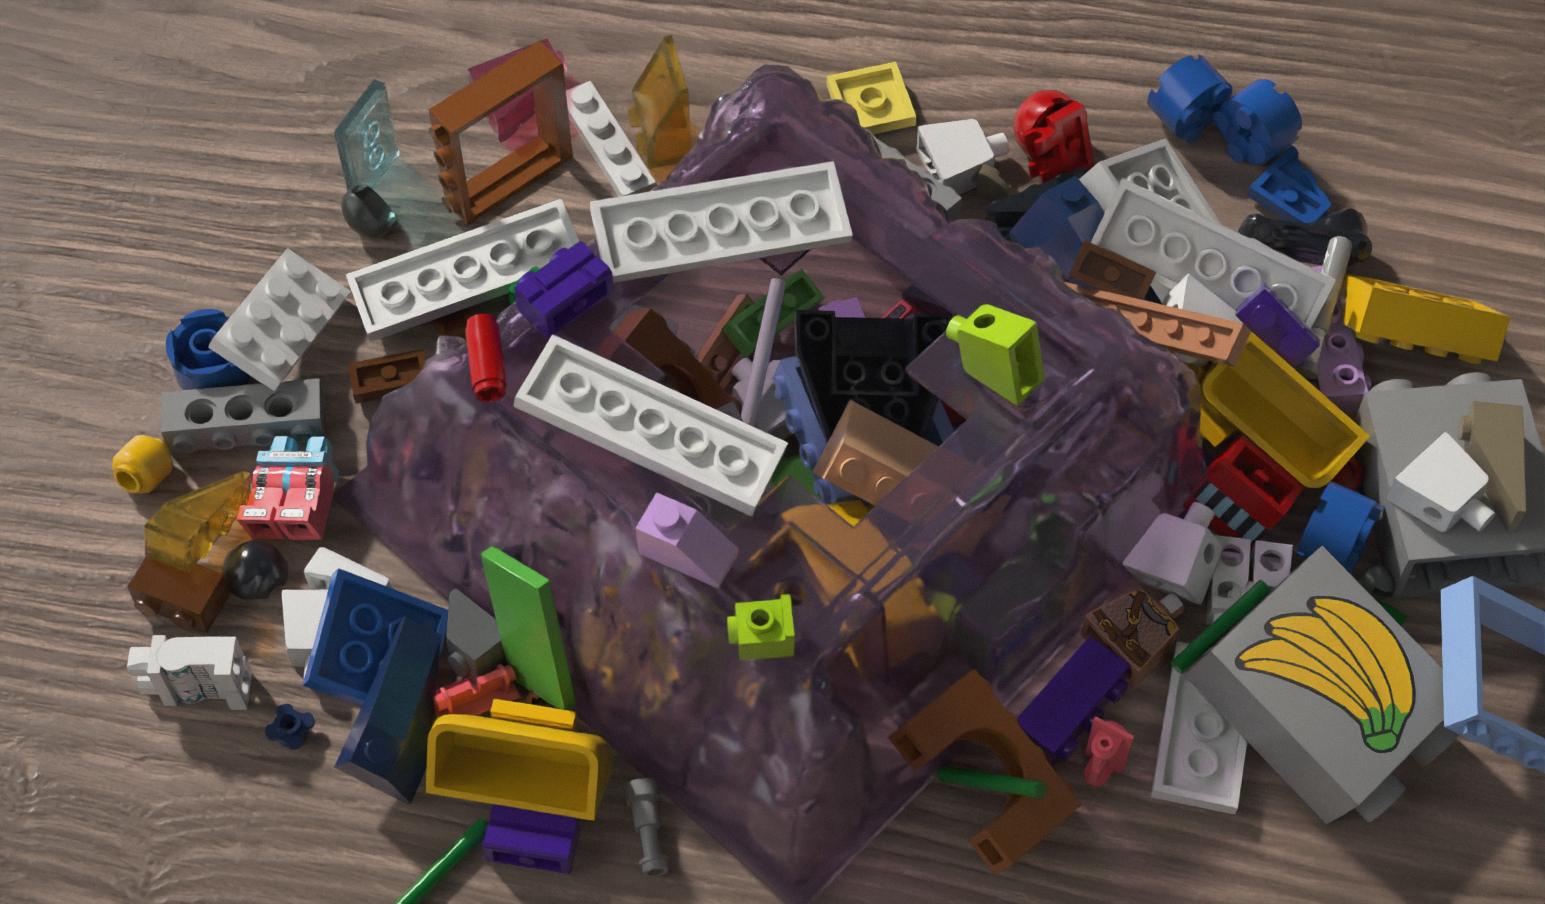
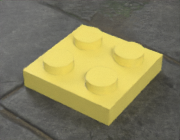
[827,62,917,134]

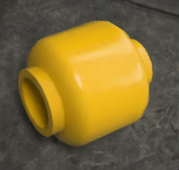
[112,435,173,494]

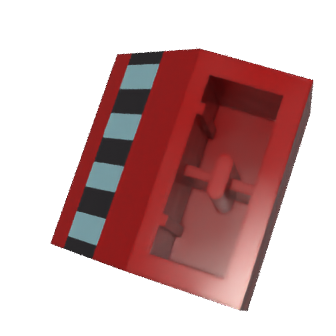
[1182,435,1305,553]

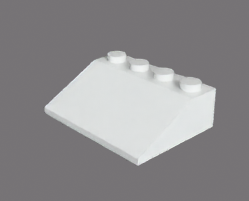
[1079,138,1222,305]

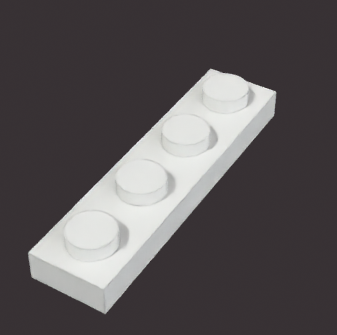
[566,81,657,197]

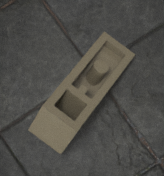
[1458,401,1526,532]

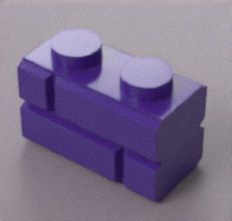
[514,241,614,339]
[1235,282,1320,369]
[483,804,581,874]

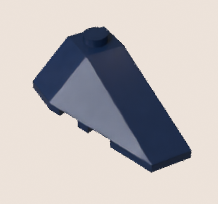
[1009,176,1162,304]
[334,616,442,804]

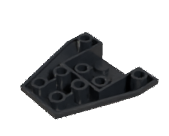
[794,310,953,443]

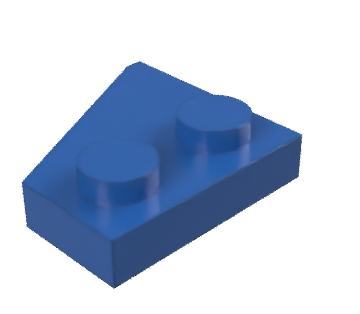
[1247,145,1332,223]

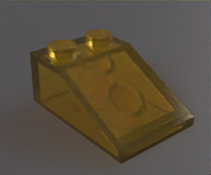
[627,35,691,169]

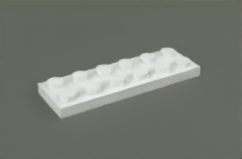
[590,161,853,283]
[1091,178,1336,329]
[346,199,579,342]
[513,334,788,517]

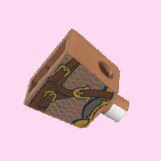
[1081,589,1185,689]

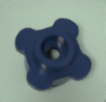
[265,704,315,750]

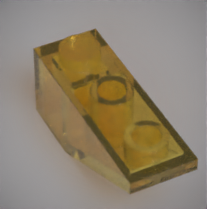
[145,471,252,572]

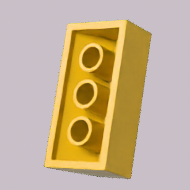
[1339,273,1511,365]

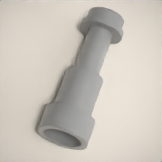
[623,778,669,877]

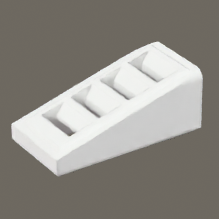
[304,547,392,590]

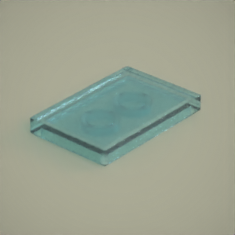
[334,79,400,191]

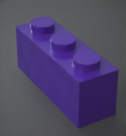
[1017,636,1130,767]

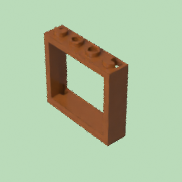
[429,40,573,225]

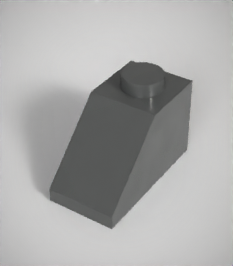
[447,588,506,685]

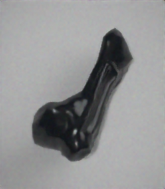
[1238,208,1372,267]

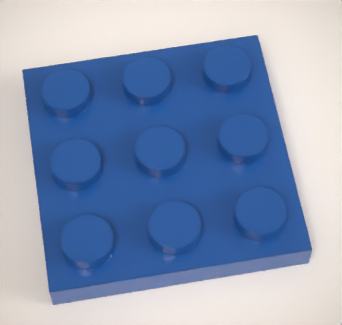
[303,568,448,707]

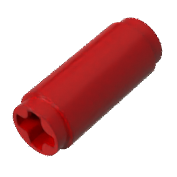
[465,314,507,403]

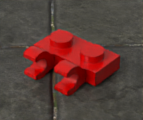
[1022,101,1095,184]

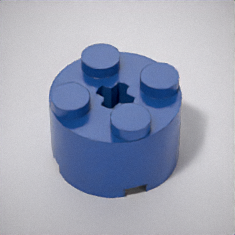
[1147,54,1233,143]
[1213,79,1302,165]
[166,309,250,390]
[1297,481,1384,574]

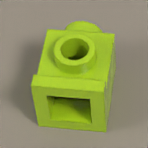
[727,594,795,661]

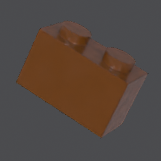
[127,547,231,633]

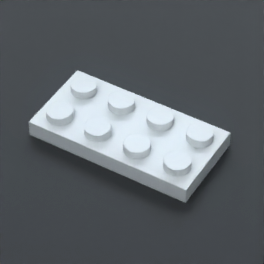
[208,248,351,392]
[1151,641,1247,815]

